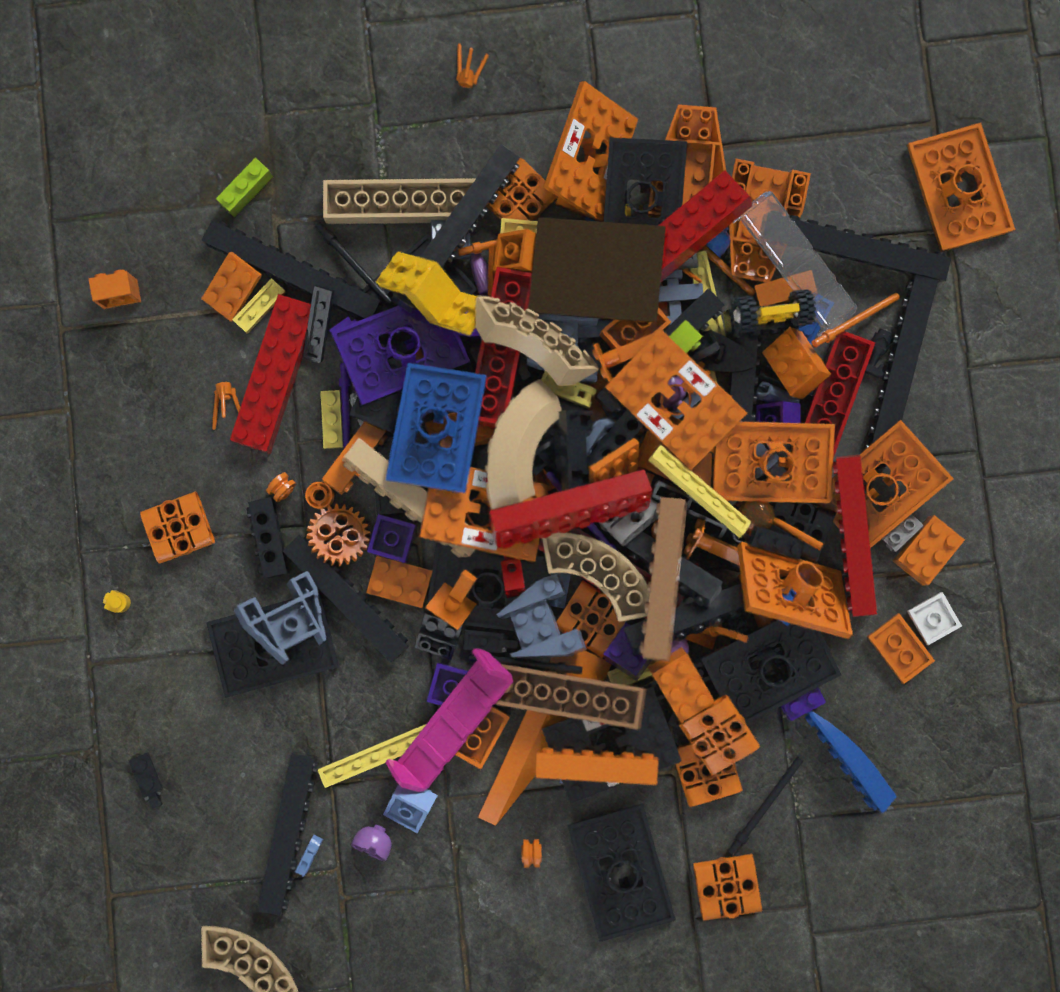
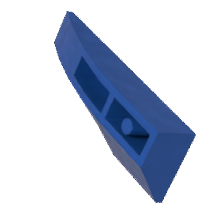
[805,711,897,813]

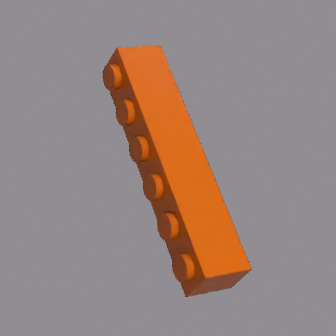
[536,747,658,785]

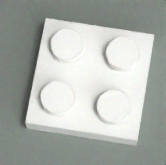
[907,592,962,645]

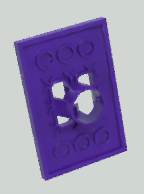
[331,306,470,405]

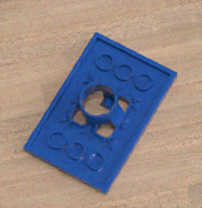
[386,363,487,494]

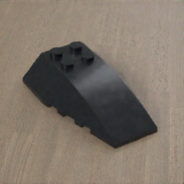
[637,479,750,573]

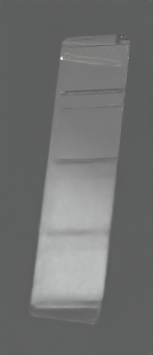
[733,191,857,337]

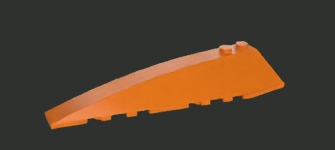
[478,651,612,826]

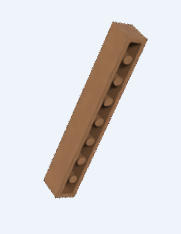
[640,498,687,662]

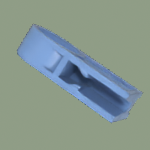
[295,835,323,877]

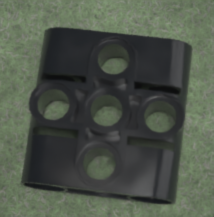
[766,502,836,564]

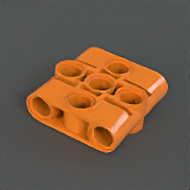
[487,158,558,221]
[140,491,215,564]
[556,580,627,658]
[679,695,760,775]
[676,733,743,807]
[693,854,762,921]

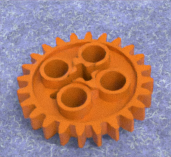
[306,504,370,566]

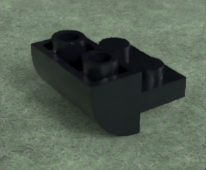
[415,610,464,660]

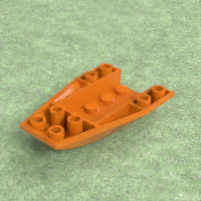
[648,104,726,218]
[729,159,811,283]

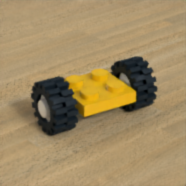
[730,289,816,333]

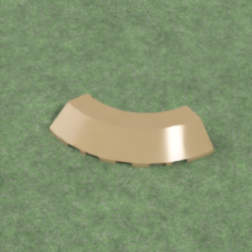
[476,296,599,386]
[485,379,562,509]
[542,533,650,621]
[202,926,298,992]

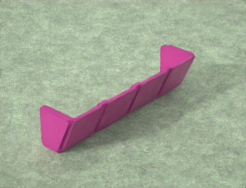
[385,648,513,792]

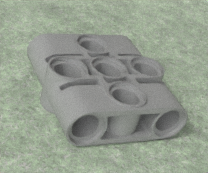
[599,497,659,546]

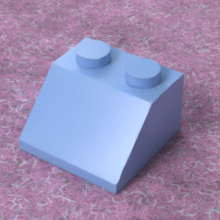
[383,784,437,833]

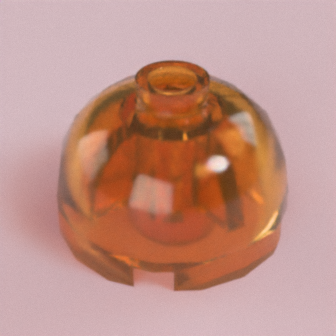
[736,500,775,535]

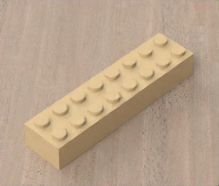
[323,179,478,224]
[342,438,475,558]

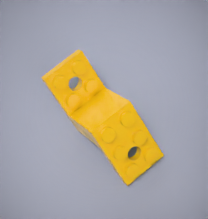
[376,252,477,336]

